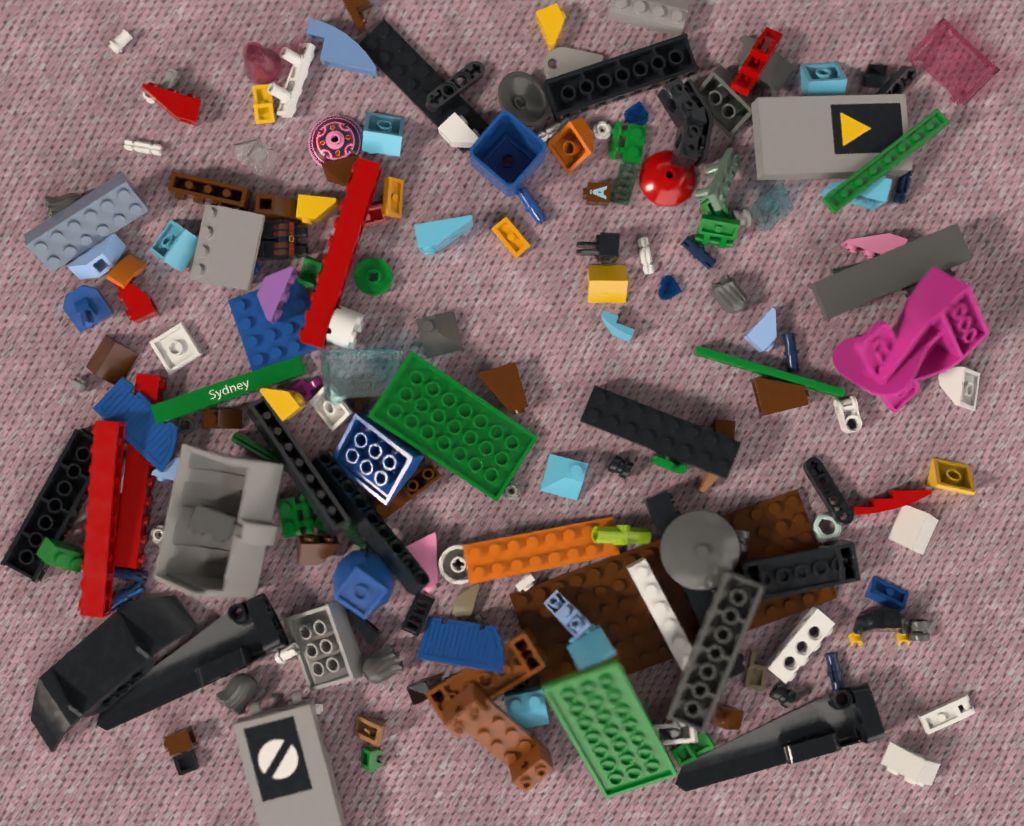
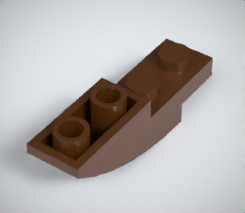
[372,461,441,520]

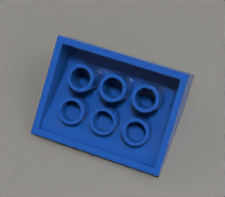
[333,411,424,505]

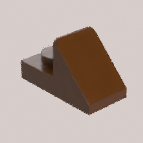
[342,0,371,34]
[202,409,242,429]

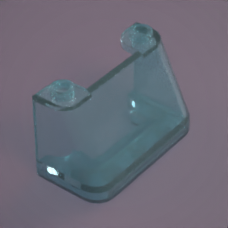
[320,348,404,404]

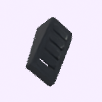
[401,593,435,636]
[347,610,381,646]

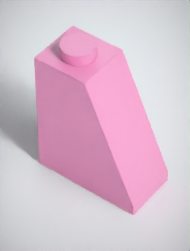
[405,531,439,592]

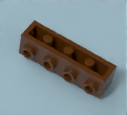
[168,171,253,211]

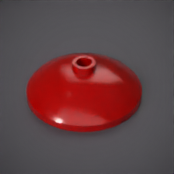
[639,150,696,207]

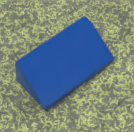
[864,576,909,612]

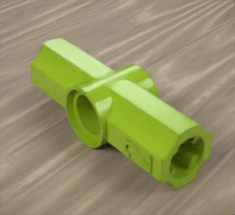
[592,525,651,545]

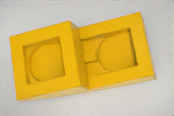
[252,84,276,124]

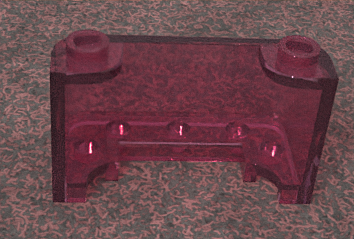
[908,17,1000,106]

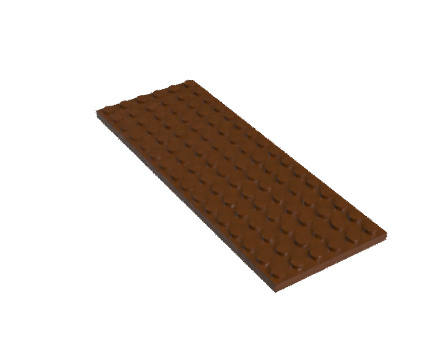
[509,489,838,704]

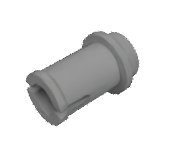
[161,68,180,90]

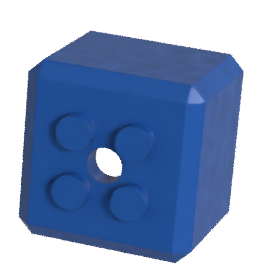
[469,111,546,197]

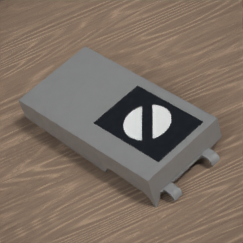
[233,690,346,826]

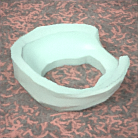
[812,512,841,543]

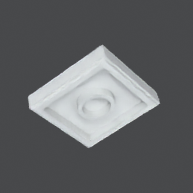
[149,322,203,375]

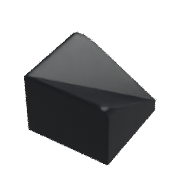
[863,64,888,89]
[407,678,429,706]

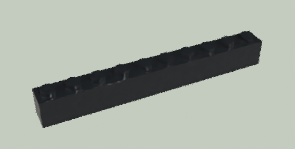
[643,490,747,679]

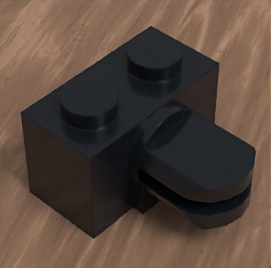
[576,232,620,266]

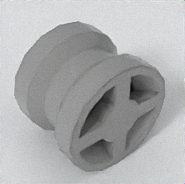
[731,208,751,228]

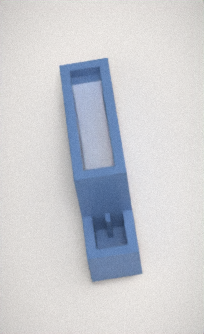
[306,18,378,77]

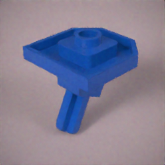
[63,285,114,332]

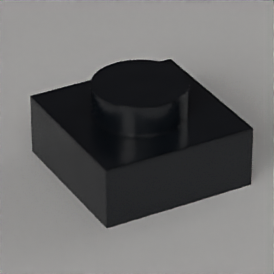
[173,749,199,776]

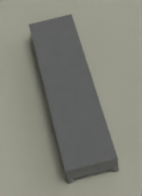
[809,223,973,321]
[665,568,765,735]

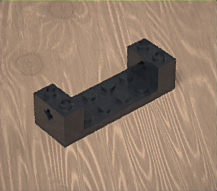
[734,539,861,601]

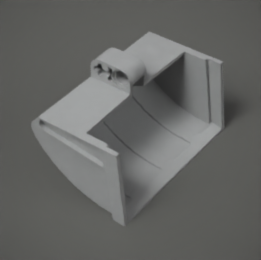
[154,444,284,598]

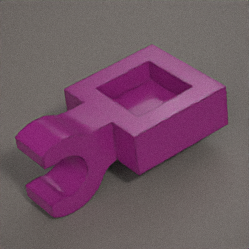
[287,378,324,402]

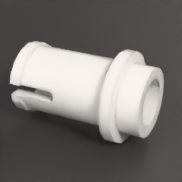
[108,29,133,54]
[274,643,300,664]

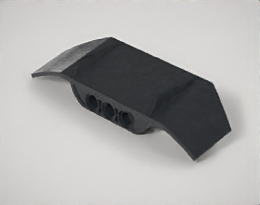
[31,595,198,752]

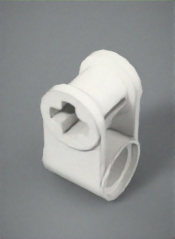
[833,395,862,433]

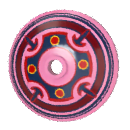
[308,115,364,168]

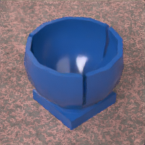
[332,548,395,619]

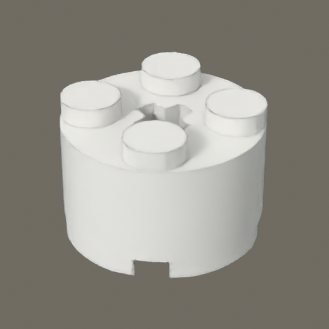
[326,305,364,350]
[439,543,469,584]

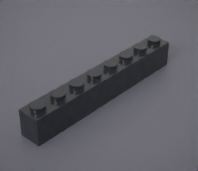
[247,396,351,538]

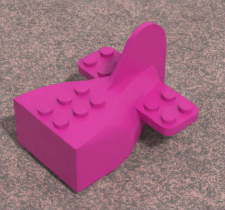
[833,267,990,412]

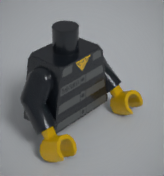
[848,609,910,646]

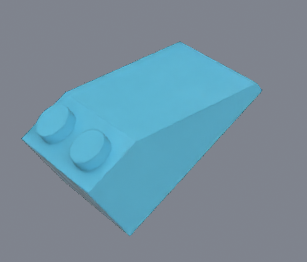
[820,175,892,210]
[414,215,474,256]
[566,623,616,671]

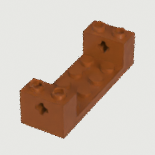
[425,627,548,724]
[442,683,555,793]

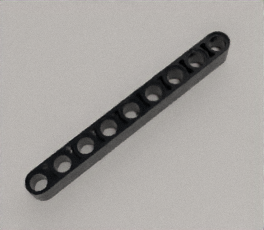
[311,450,430,595]

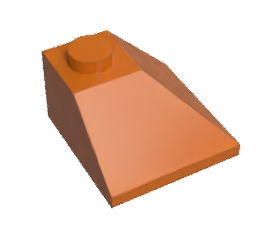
[546,117,594,175]

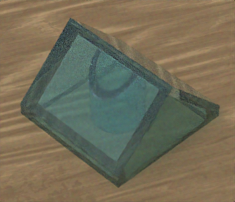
[748,180,794,232]

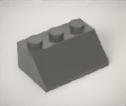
[691,65,756,138]

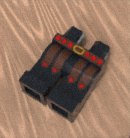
[257,222,308,261]

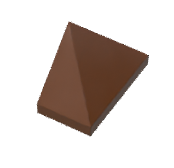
[322,154,359,186]

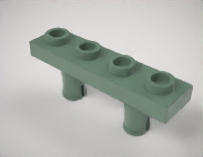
[695,147,740,211]

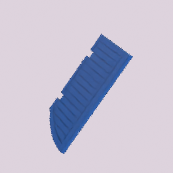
[93,376,179,472]
[417,616,505,673]

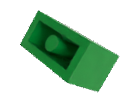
[36,537,85,573]

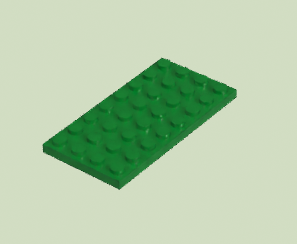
[367,351,538,502]
[542,658,678,799]

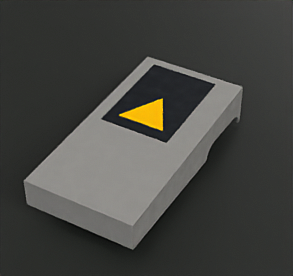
[751,94,912,180]

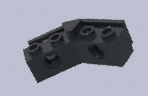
[657,78,713,169]

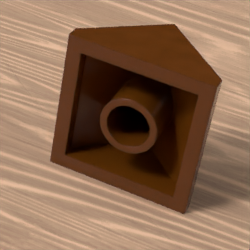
[86,334,139,385]

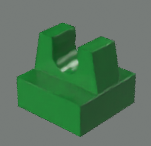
[361,747,383,771]

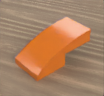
[107,254,147,289]

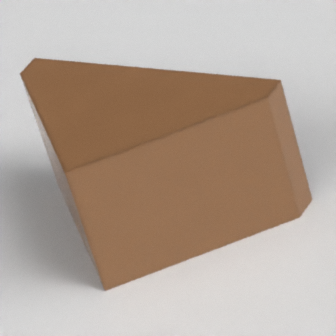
[353,715,386,746]

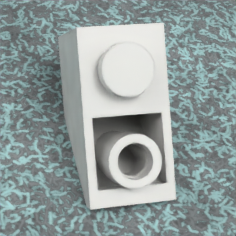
[438,112,480,148]

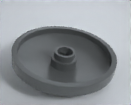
[660,510,740,590]

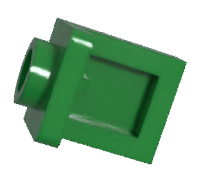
[296,256,324,288]

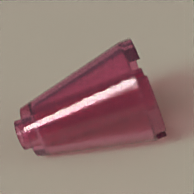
[244,42,282,85]

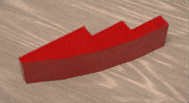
[730,27,783,96]
[850,489,932,515]

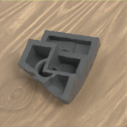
[738,35,794,96]

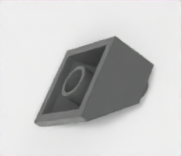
[416,312,464,359]

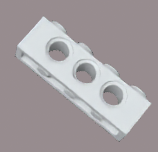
[764,607,835,683]

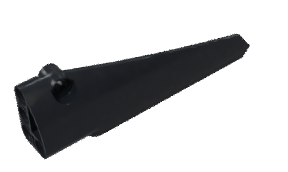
[96,593,289,731]
[675,682,886,792]

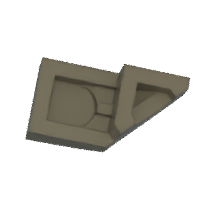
[452,582,480,619]
[743,651,767,691]

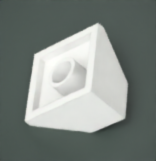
[938,367,980,411]

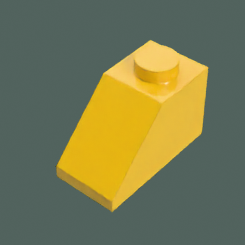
[536,3,566,51]
[296,194,339,225]
[259,387,306,421]

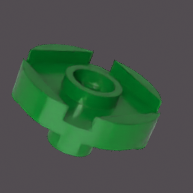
[355,258,393,297]

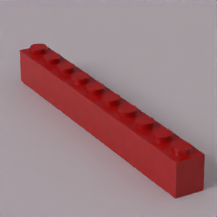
[298,157,383,350]
[113,373,167,568]
[78,419,126,618]

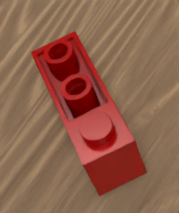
[142,82,201,126]
[109,268,159,323]

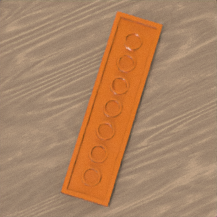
[462,516,620,584]

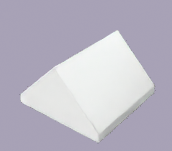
[309,382,354,432]
[887,505,938,555]

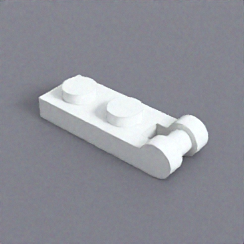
[918,693,976,735]

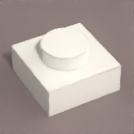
[515,572,535,592]

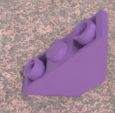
[257,267,298,324]

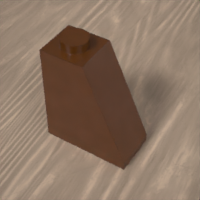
[478,362,528,415]
[751,377,810,416]

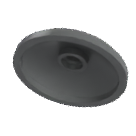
[498,71,549,127]

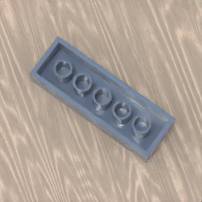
[24,172,149,273]

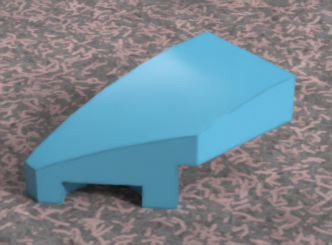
[601,311,634,342]

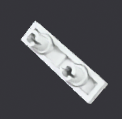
[267,43,316,118]

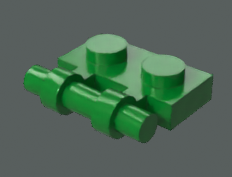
[608,121,647,165]
[694,214,740,249]
[649,453,687,474]
[277,495,315,538]

